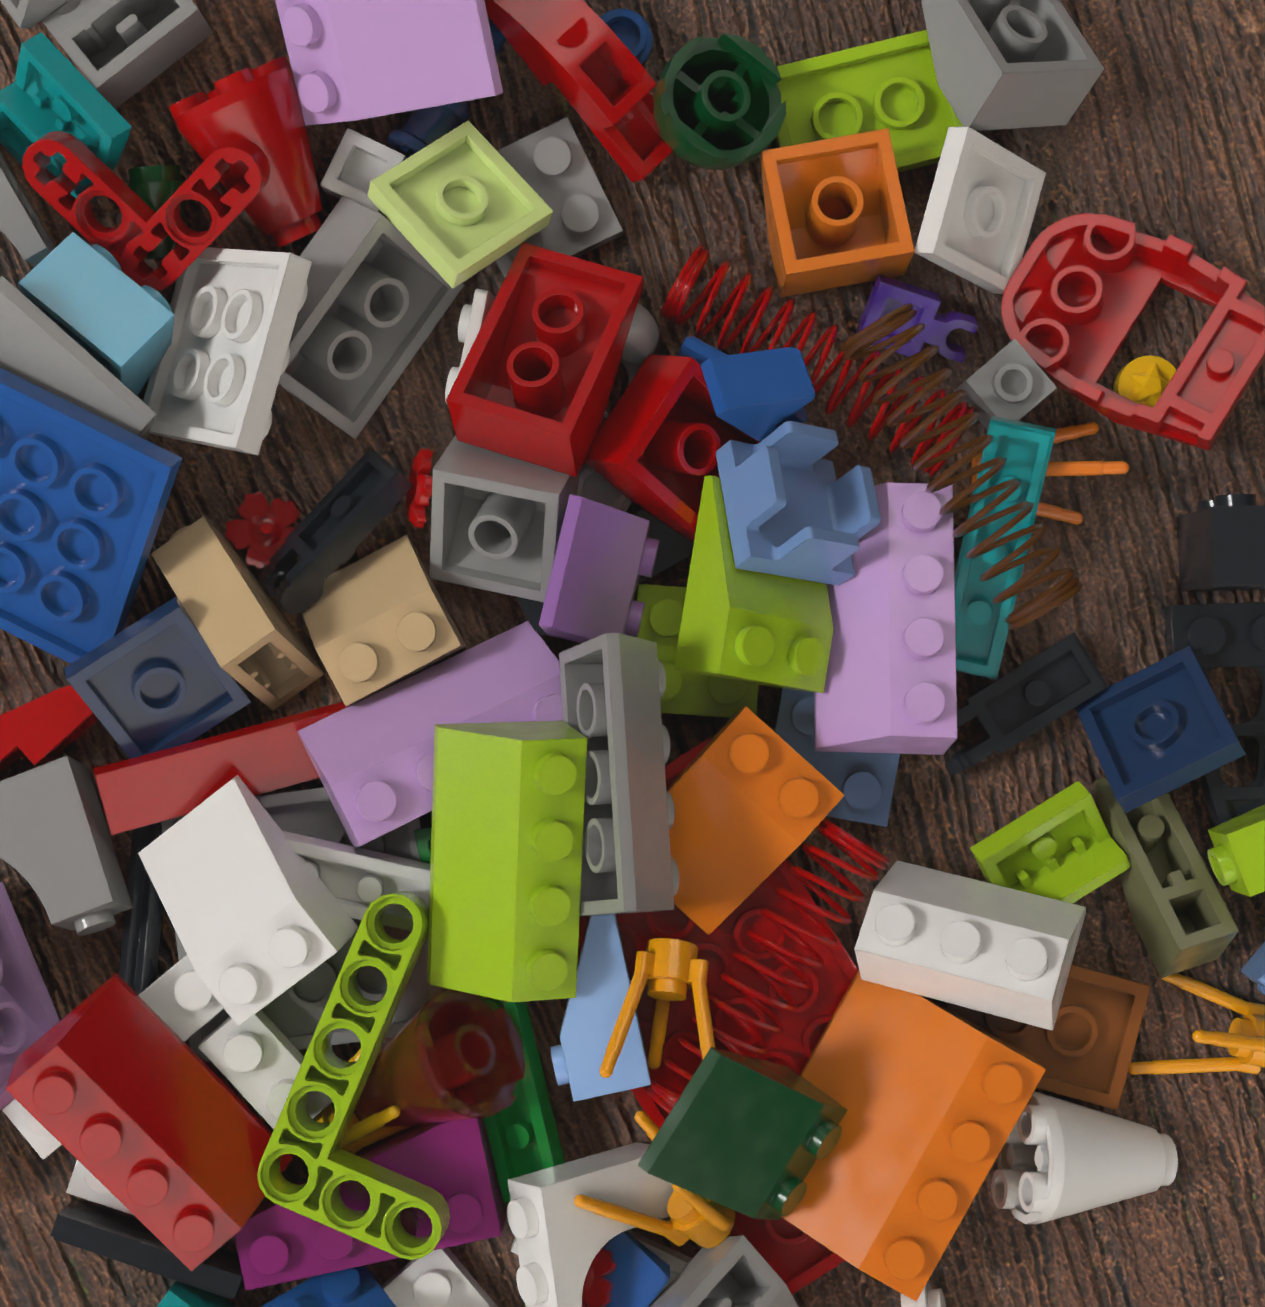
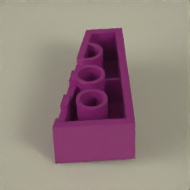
[234,1094,506,1291]

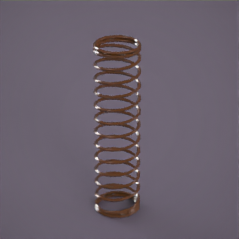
[840,303,1083,629]

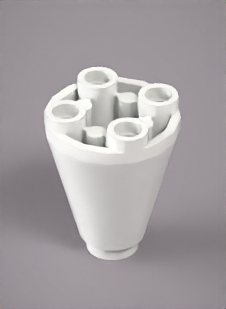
[991,1091,1178,1224]

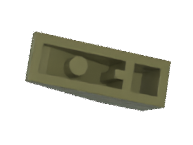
[1093,777,1239,978]

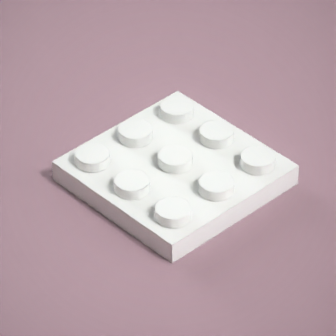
[143,247,312,455]

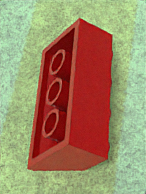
[5,973,293,1271]

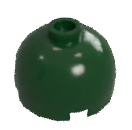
[654,33,786,171]

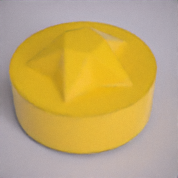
[1113,355,1176,408]

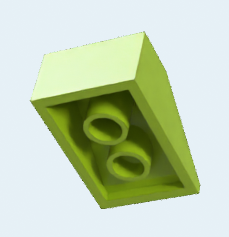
[674,476,834,693]

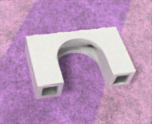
[507,1142,674,1307]

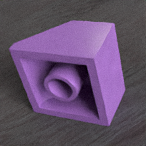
[539,494,660,643]

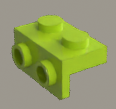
[970,781,1131,904]

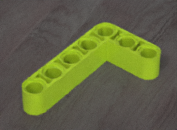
[257,891,450,1260]

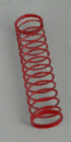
[660,244,974,477]
[647,818,890,1114]

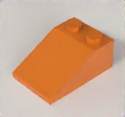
[666,705,845,935]

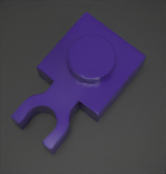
[856,274,978,363]

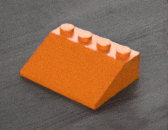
[781,970,1046,1301]

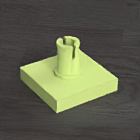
[367,120,553,289]

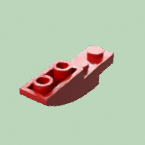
[484,0,673,183]

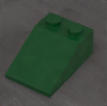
[638,1047,848,1220]

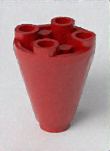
[168,55,323,248]

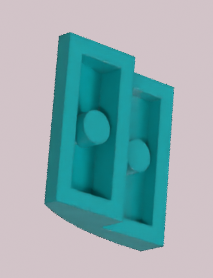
[0,32,132,205]

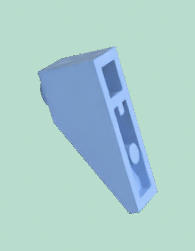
[550,914,651,1102]

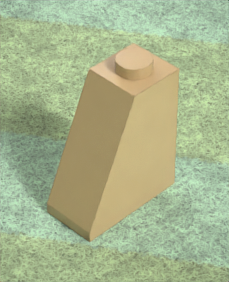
[151,516,324,711]

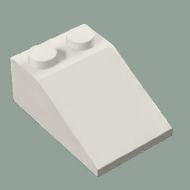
[138,775,359,1026]

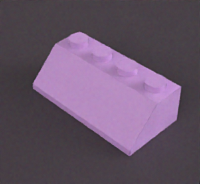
[814,482,957,755]
[297,621,563,848]

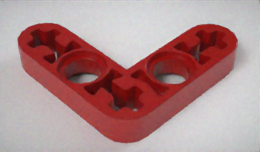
[22,131,270,291]

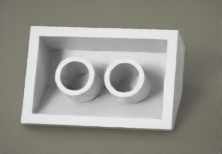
[854,860,1086,1031]

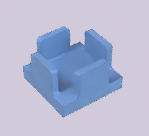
[715,421,881,586]

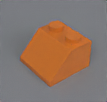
[760,128,915,298]

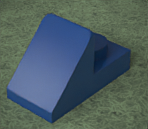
[700,347,815,442]

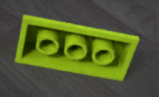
[427,720,587,1002]

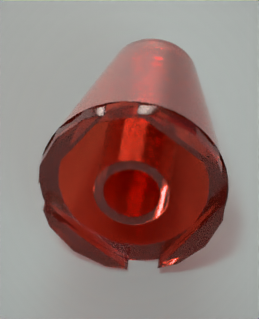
[355,989,526,1128]

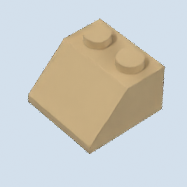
[302,535,467,706]

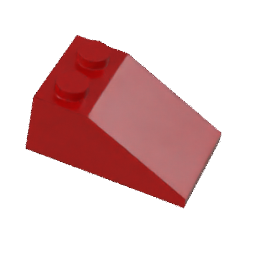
[446,242,644,477]
[585,354,760,543]

